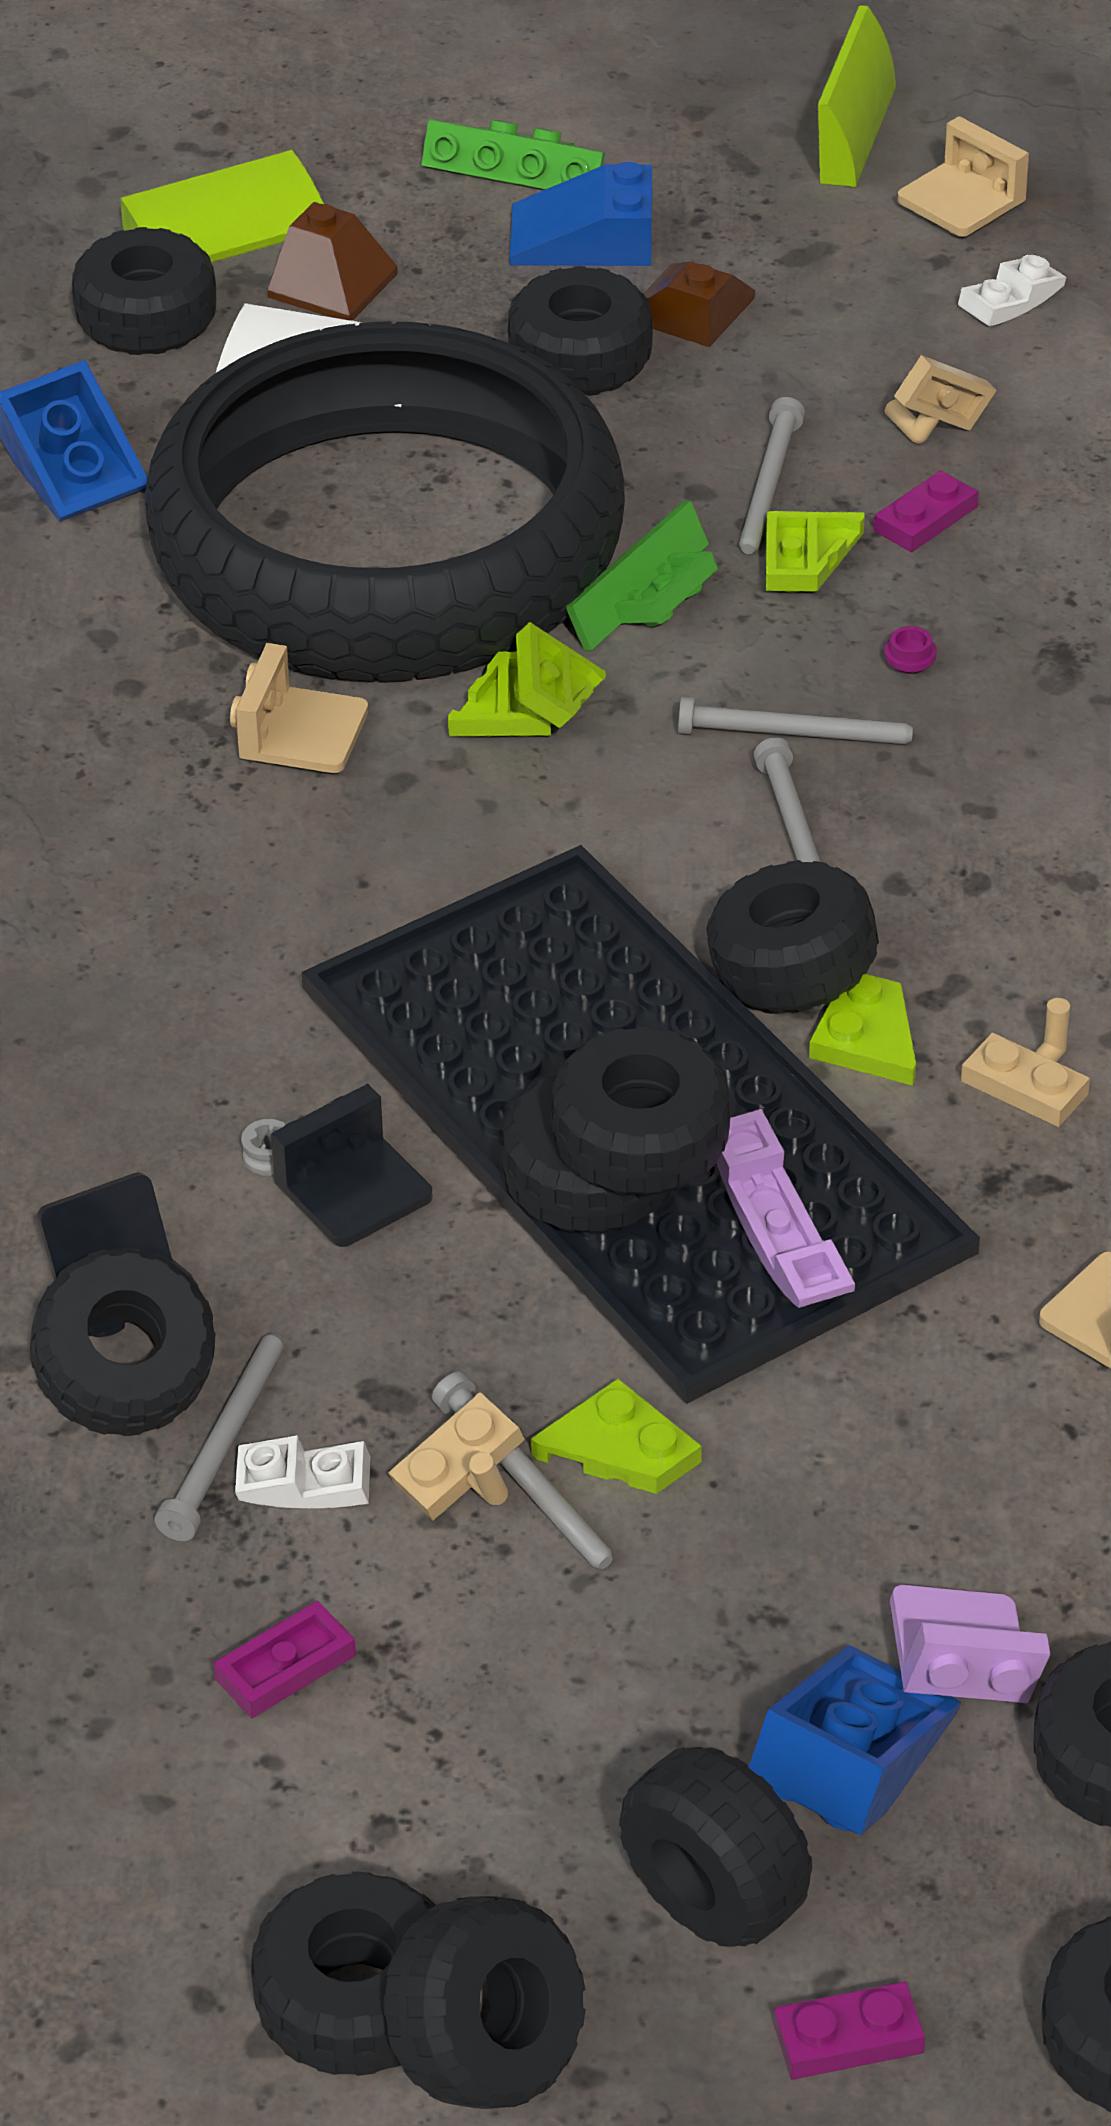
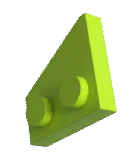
[766,511,865,593]
[516,622,606,728]
[448,652,551,737]
[809,974,916,1086]
[531,1379,702,1494]

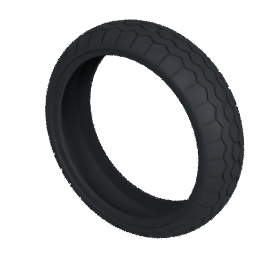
[145,321,625,681]

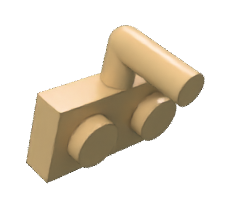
[885,355,997,444]
[961,998,1090,1127]
[388,1392,525,1521]

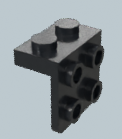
[271,1084,433,1247]
[37,1172,192,1337]

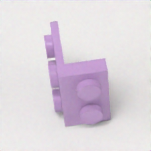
[890,1585,1050,1703]

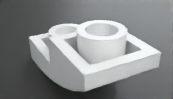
[958,255,1066,327]
[235,1436,371,1508]

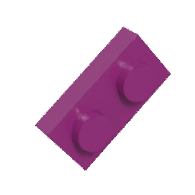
[874,470,979,553]
[213,1600,356,1719]
[773,1981,925,2080]

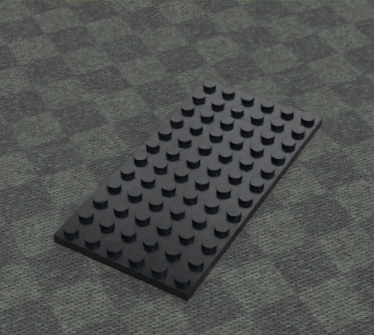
[302,845,980,1404]

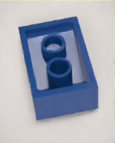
[510,162,652,266]
[0,360,148,522]
[749,1645,961,1836]

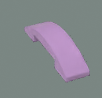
[717,1109,855,1308]

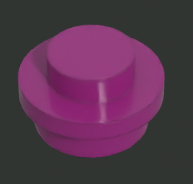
[884,626,937,674]

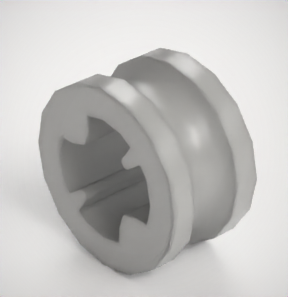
[241,1119,286,1176]

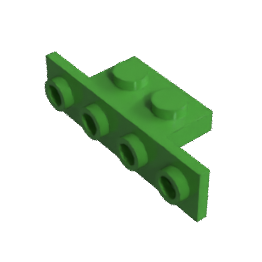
[421,119,605,189]
[565,500,718,651]

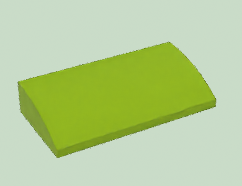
[818,5,896,187]
[120,150,324,263]

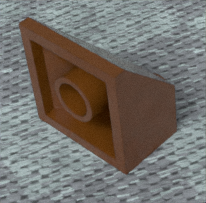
[268,202,398,321]
[644,261,755,347]

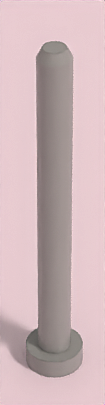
[739,397,805,554]
[678,697,913,745]
[754,738,821,862]
[154,1333,284,1541]
[432,1371,612,1569]

